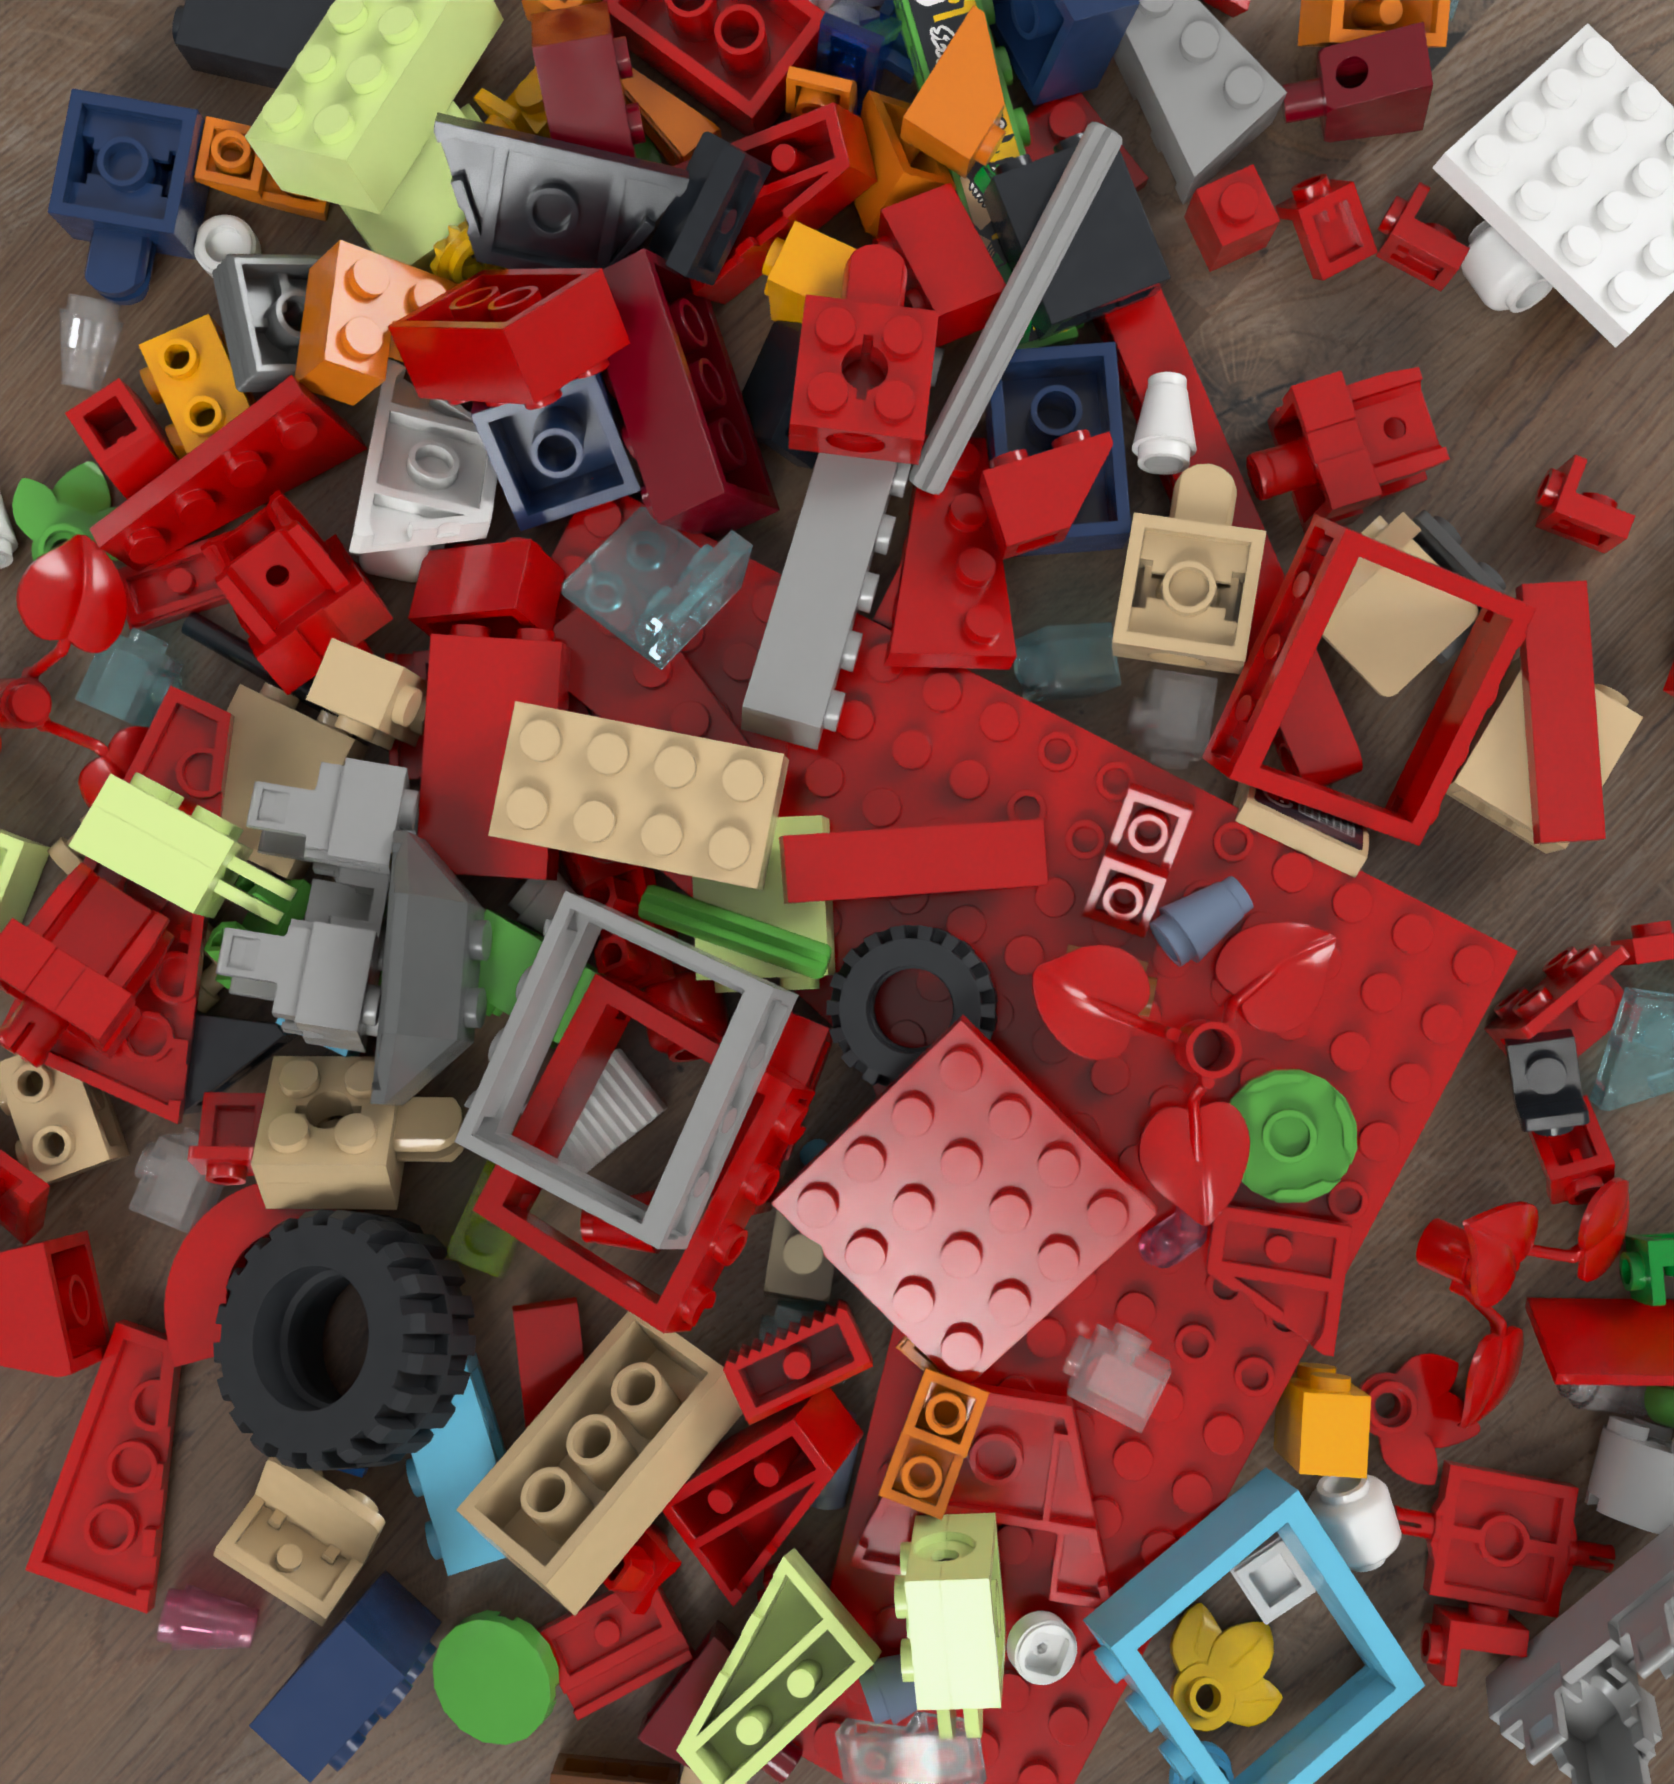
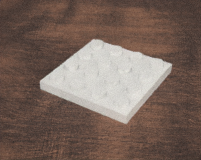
[1433,23,1674,348]

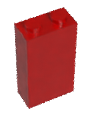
[417,624,571,881]

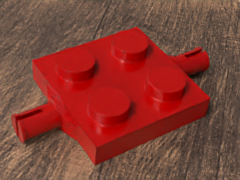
[1393,1460,1615,1618]

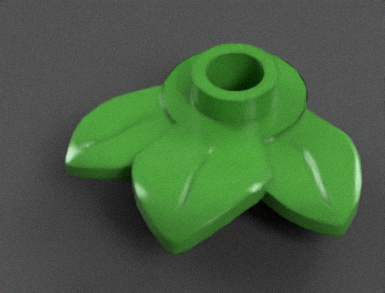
[12,461,118,561]

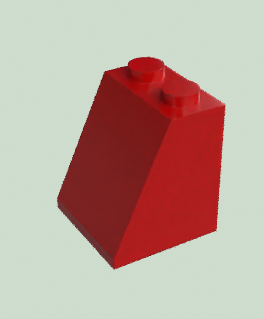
[0,1230,111,1378]

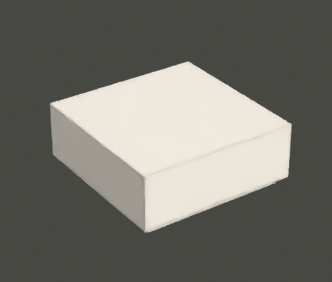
[1230,1532,1316,1625]

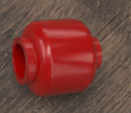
[643,963,730,1062]

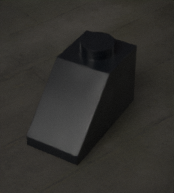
[183,1014,298,1115]

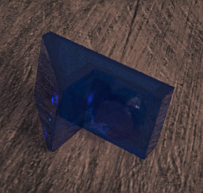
[815,0,902,115]

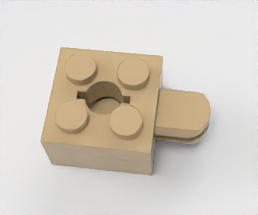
[1112,464,1267,675]
[251,1056,464,1210]

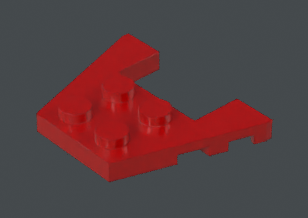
[851,1382,1110,1608]

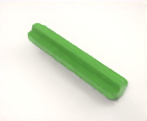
[638,885,832,979]

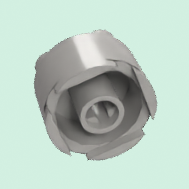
[1584,1416,1674,1534]

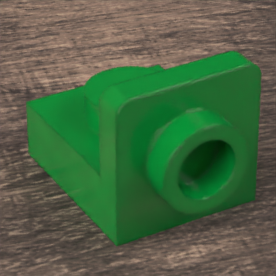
[1619,1232,1674,1306]

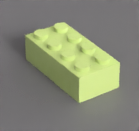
[245,0,504,214]

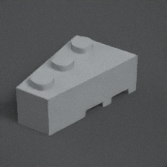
[1113,0,1287,204]

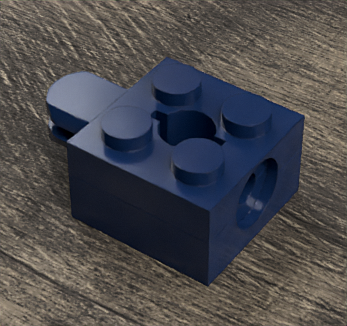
[48,89,209,306]

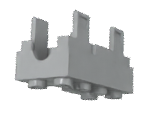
[216,758,419,1052]
[1485,1524,1674,1784]

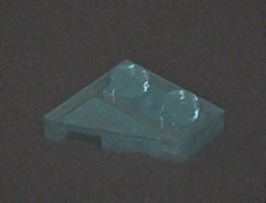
[1590,987,1674,1111]

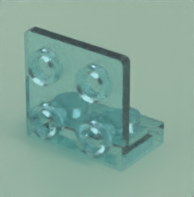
[562,507,753,670]

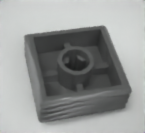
[212,254,323,392]

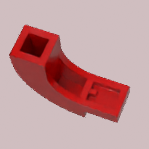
[164,1183,353,1367]

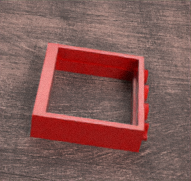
[1202,514,1537,846]
[472,973,816,1334]

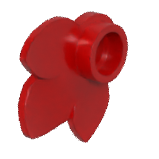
[1358,1353,1480,1485]

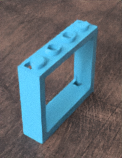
[1083,1467,1425,1784]

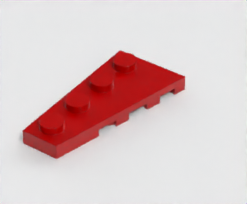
[89,375,367,571]
[884,435,1017,670]
[25,1319,181,1614]

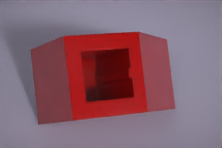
[65,378,180,500]
[978,429,1113,560]

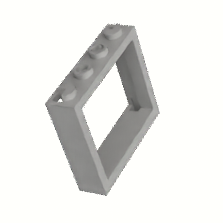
[454,891,798,1249]

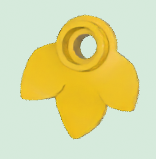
[1170,1603,1283,1732]

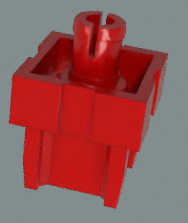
[1246,367,1450,535]
[200,490,394,695]
[0,862,175,1068]

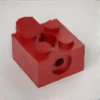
[788,244,939,465]

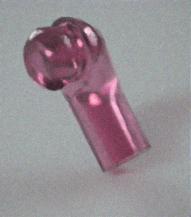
[1138,1206,1208,1268]

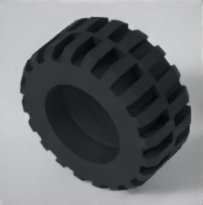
[213,1209,476,1471]

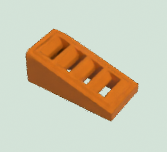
[622,67,722,166]

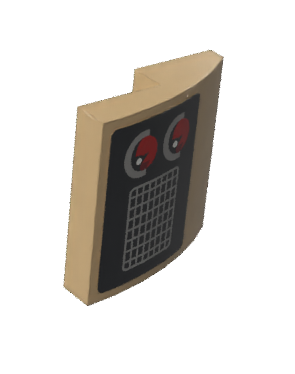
[1233,782,1369,878]

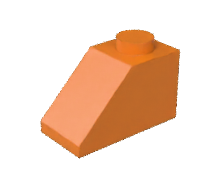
[1298,0,1451,48]
[900,5,1006,178]
[854,90,956,238]

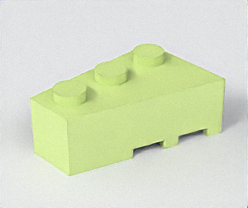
[676,1548,882,1784]

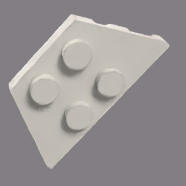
[349,359,497,554]

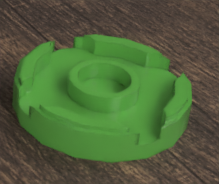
[1229,1069,1357,1203]
[433,1610,559,1745]

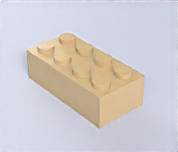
[488,701,789,890]
[456,1311,743,1616]

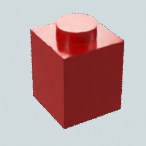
[1184,164,1280,272]

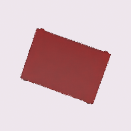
[1525,1297,1674,1386]

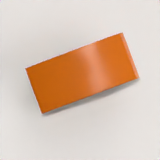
[786,66,857,119]
[194,116,330,221]
[878,1368,989,1520]

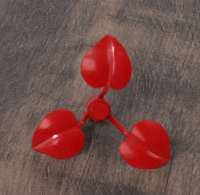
[0,534,149,809]
[1032,922,1336,1226]
[1416,1177,1630,1430]

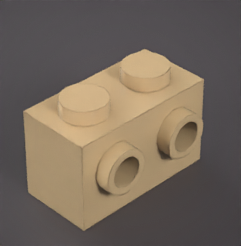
[306,638,428,750]
[0,1055,130,1184]

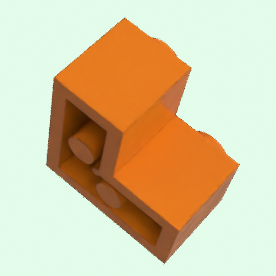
[295,240,459,406]

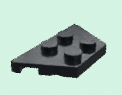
[434,112,689,270]

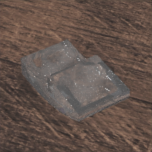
[835,1711,987,1784]

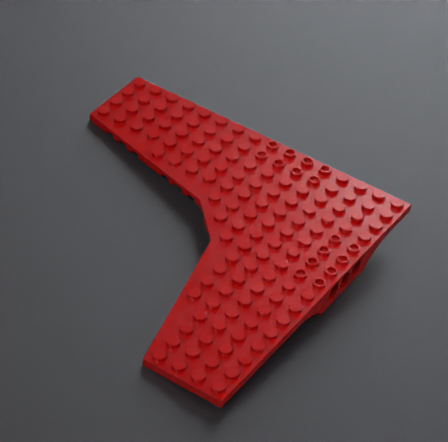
[551,478,1518,1784]

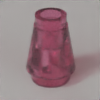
[157,1584,259,1651]

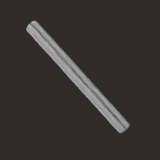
[909,121,1122,494]

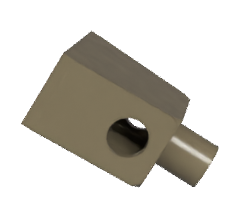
[763,1175,835,1306]

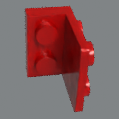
[1484,944,1638,1058]

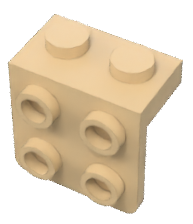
[1322,512,1479,697]
[213,1457,385,1627]

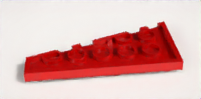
[2,685,235,1124]

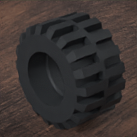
[827,925,998,1087]

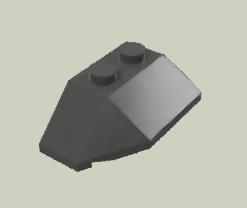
[370,831,492,1105]

